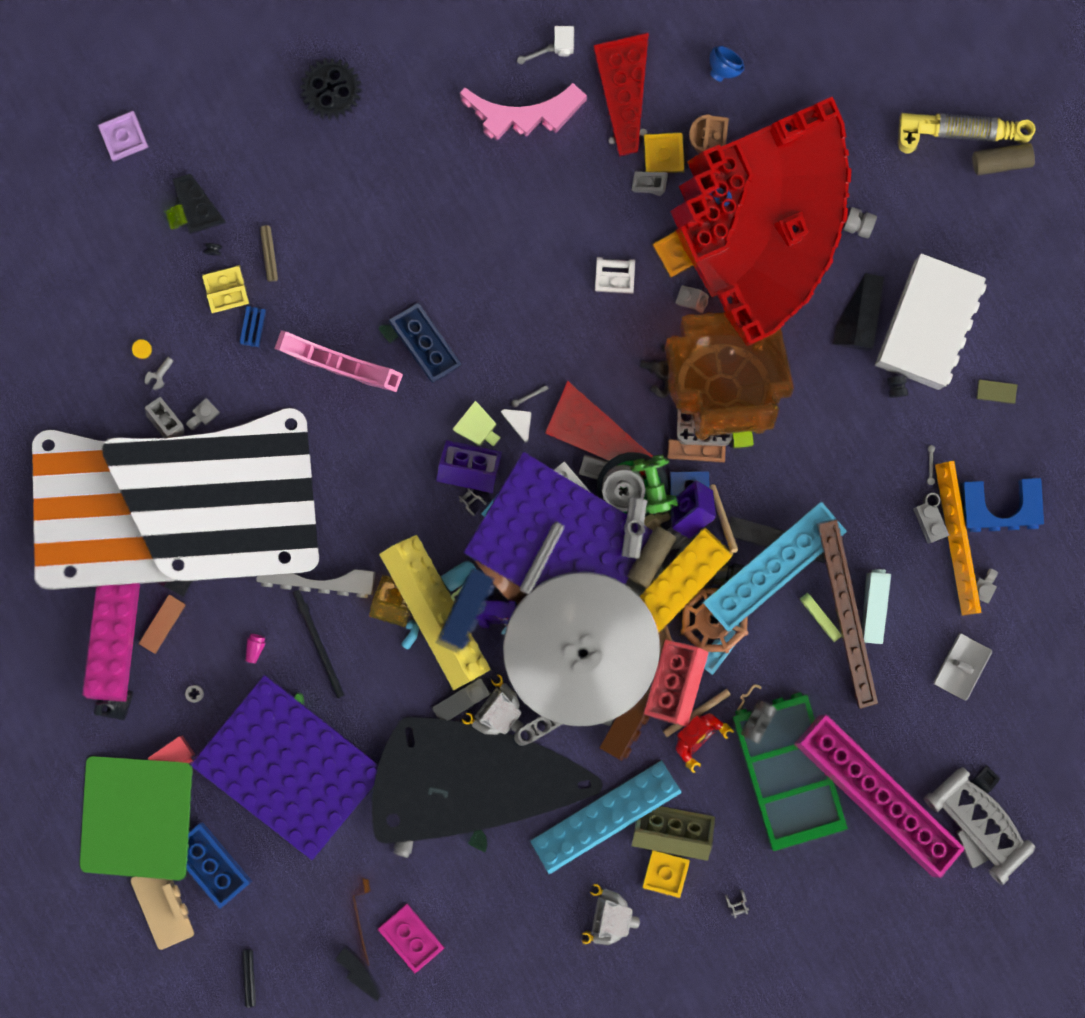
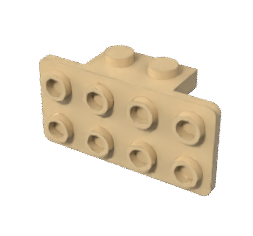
[131,877,194,950]

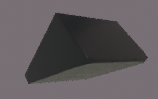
[971,766,1000,793]

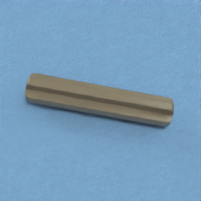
[260,225,278,282]

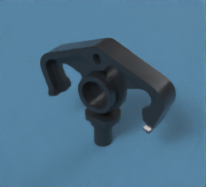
[639,344,682,398]

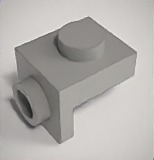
[675,285,709,313]

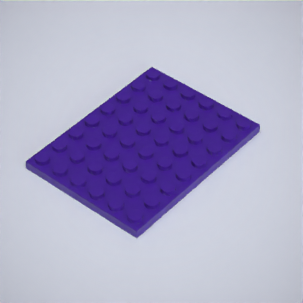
[463,452,653,590]
[191,674,379,860]

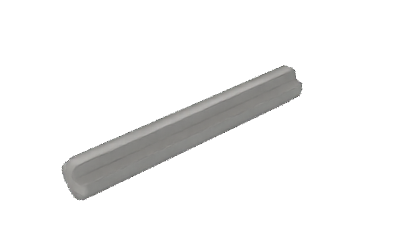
[520,522,564,594]

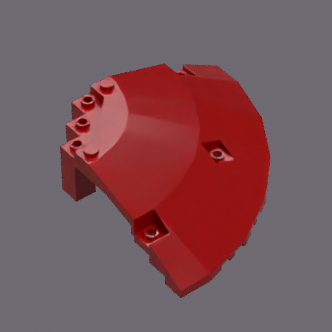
[670,96,852,346]

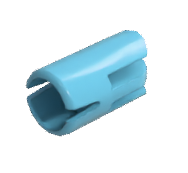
[441,561,476,592]

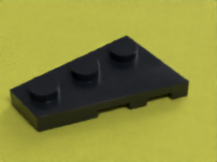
[173,174,226,234]

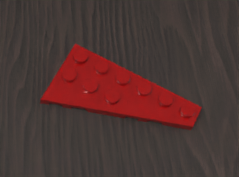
[593,33,649,157]
[545,381,653,477]

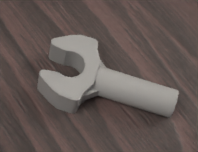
[145,357,173,390]

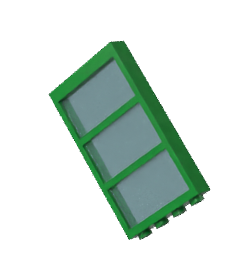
[732,692,848,851]

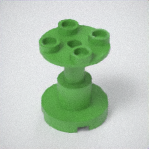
[631,454,678,514]

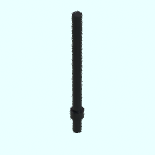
[292,590,345,698]

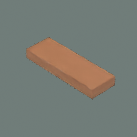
[667,439,726,463]
[139,595,186,654]

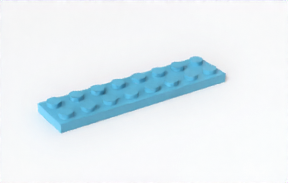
[703,502,847,632]
[530,760,682,874]

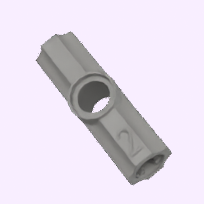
[622,498,647,558]

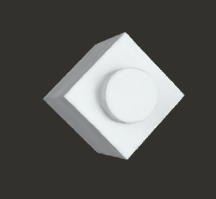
[555,26,574,56]

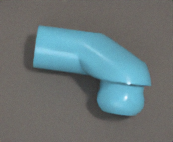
[401,620,419,649]

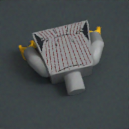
[462,675,523,735]
[582,884,640,945]

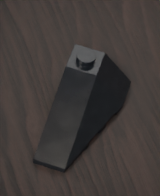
[832,273,884,351]

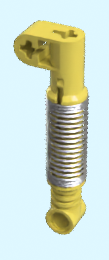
[898,113,1036,153]

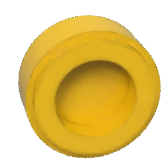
[132,339,152,359]

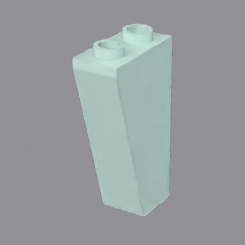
[862,569,891,644]

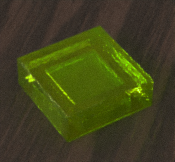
[165,205,187,229]

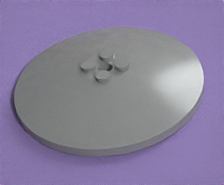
[504,572,660,726]

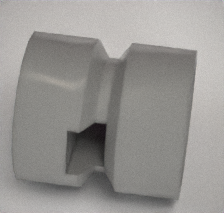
[843,207,877,239]

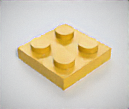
[644,133,684,173]
[642,850,690,898]

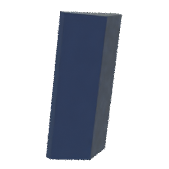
[389,303,462,383]

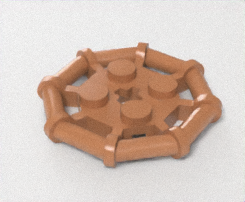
[680,586,749,654]

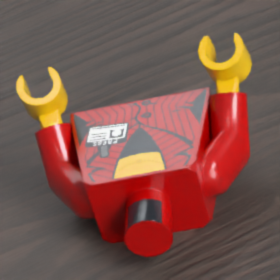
[675,713,734,773]

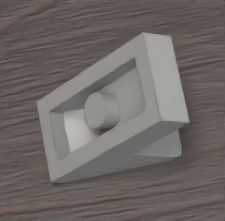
[632,172,668,196]

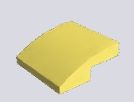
[202,265,249,313]

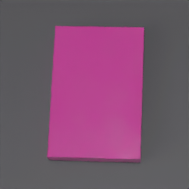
[378,903,445,973]

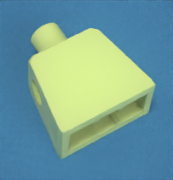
[453,401,501,446]

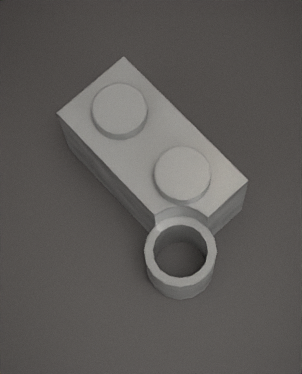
[913,493,949,544]

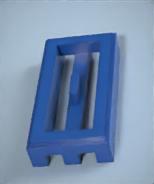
[240,306,266,347]

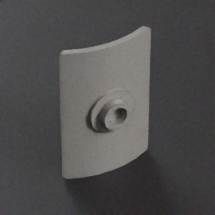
[933,633,992,701]

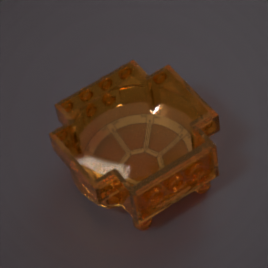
[665,312,794,440]

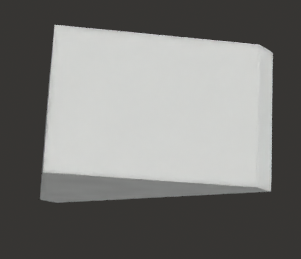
[501,409,531,443]

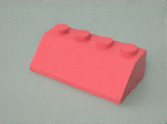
[644,640,709,727]

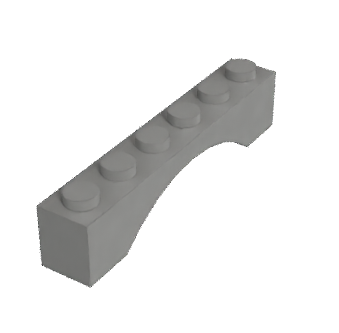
[256,570,375,598]

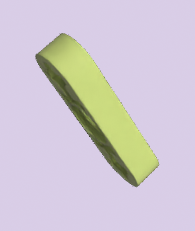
[799,593,842,642]

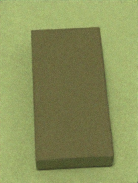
[976,380,1017,404]

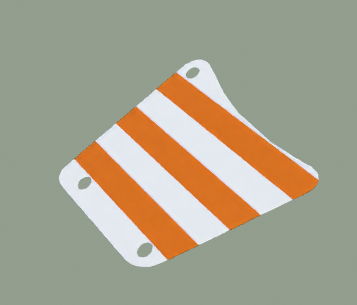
[32,430,183,589]

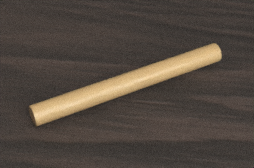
[709,484,738,553]
[663,689,731,737]

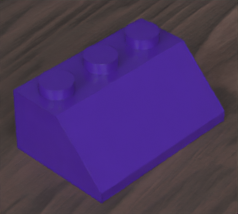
[437,440,502,493]

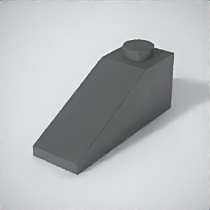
[432,678,491,721]

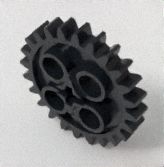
[300,58,362,121]

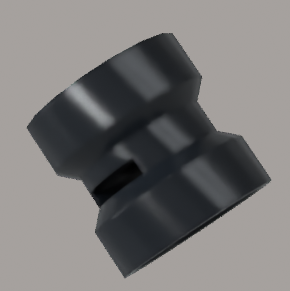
[887,376,908,398]

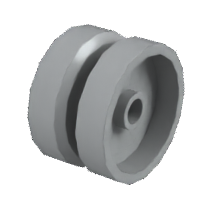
[602,465,645,512]

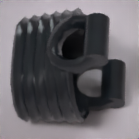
[94,690,134,721]

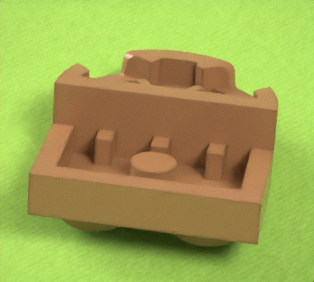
[689,115,729,153]

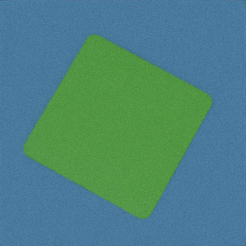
[80,756,192,880]

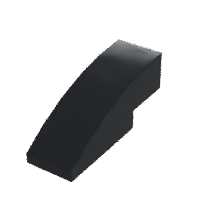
[336,945,381,1001]

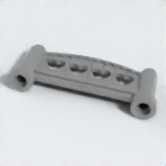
[923,767,1035,885]

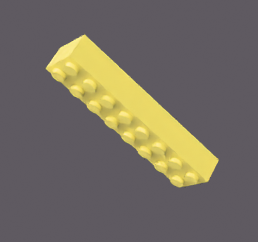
[379,535,491,690]

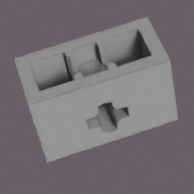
[145,397,184,439]

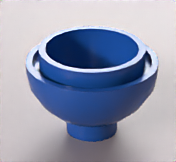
[709,46,744,81]

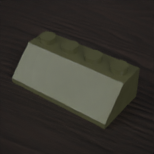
[632,806,715,861]

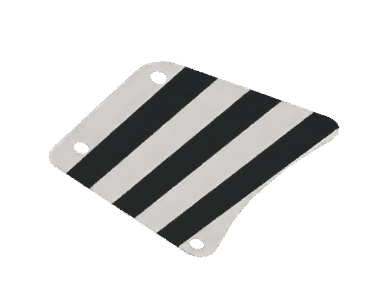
[102,408,319,581]

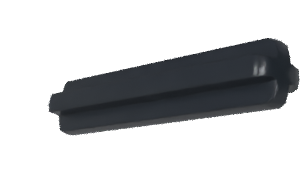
[242,949,256,1007]

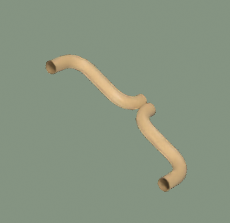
[737,684,762,711]

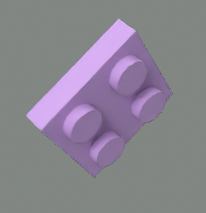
[98,111,148,161]

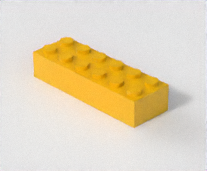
[639,527,733,633]

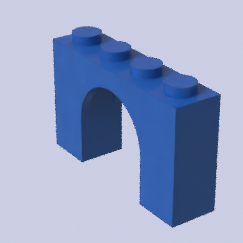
[961,478,1044,533]

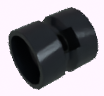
[713,562,745,586]

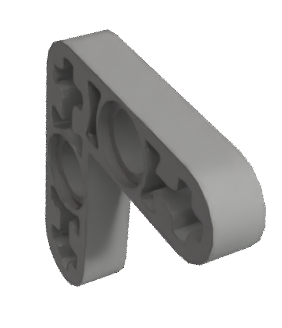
[677,389,733,446]

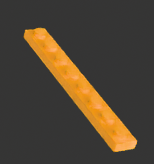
[935,461,982,616]

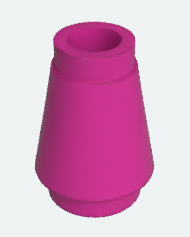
[245,634,266,663]

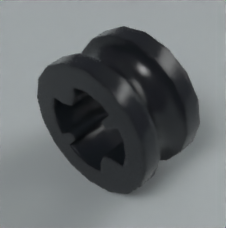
[204,243,222,256]

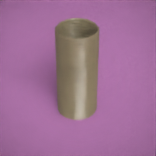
[973,143,1035,176]
[626,526,677,588]

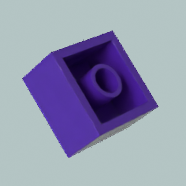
[670,480,716,539]

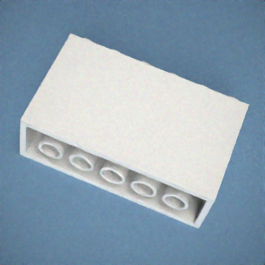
[875,254,987,390]

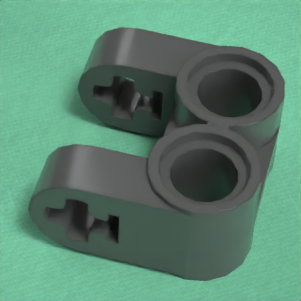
[741,700,777,744]

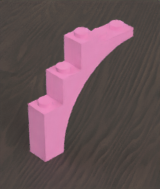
[460,83,587,140]
[275,330,403,392]

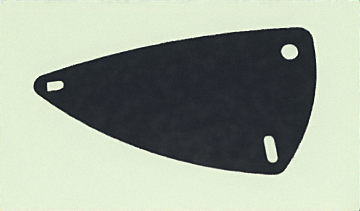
[372,717,603,844]

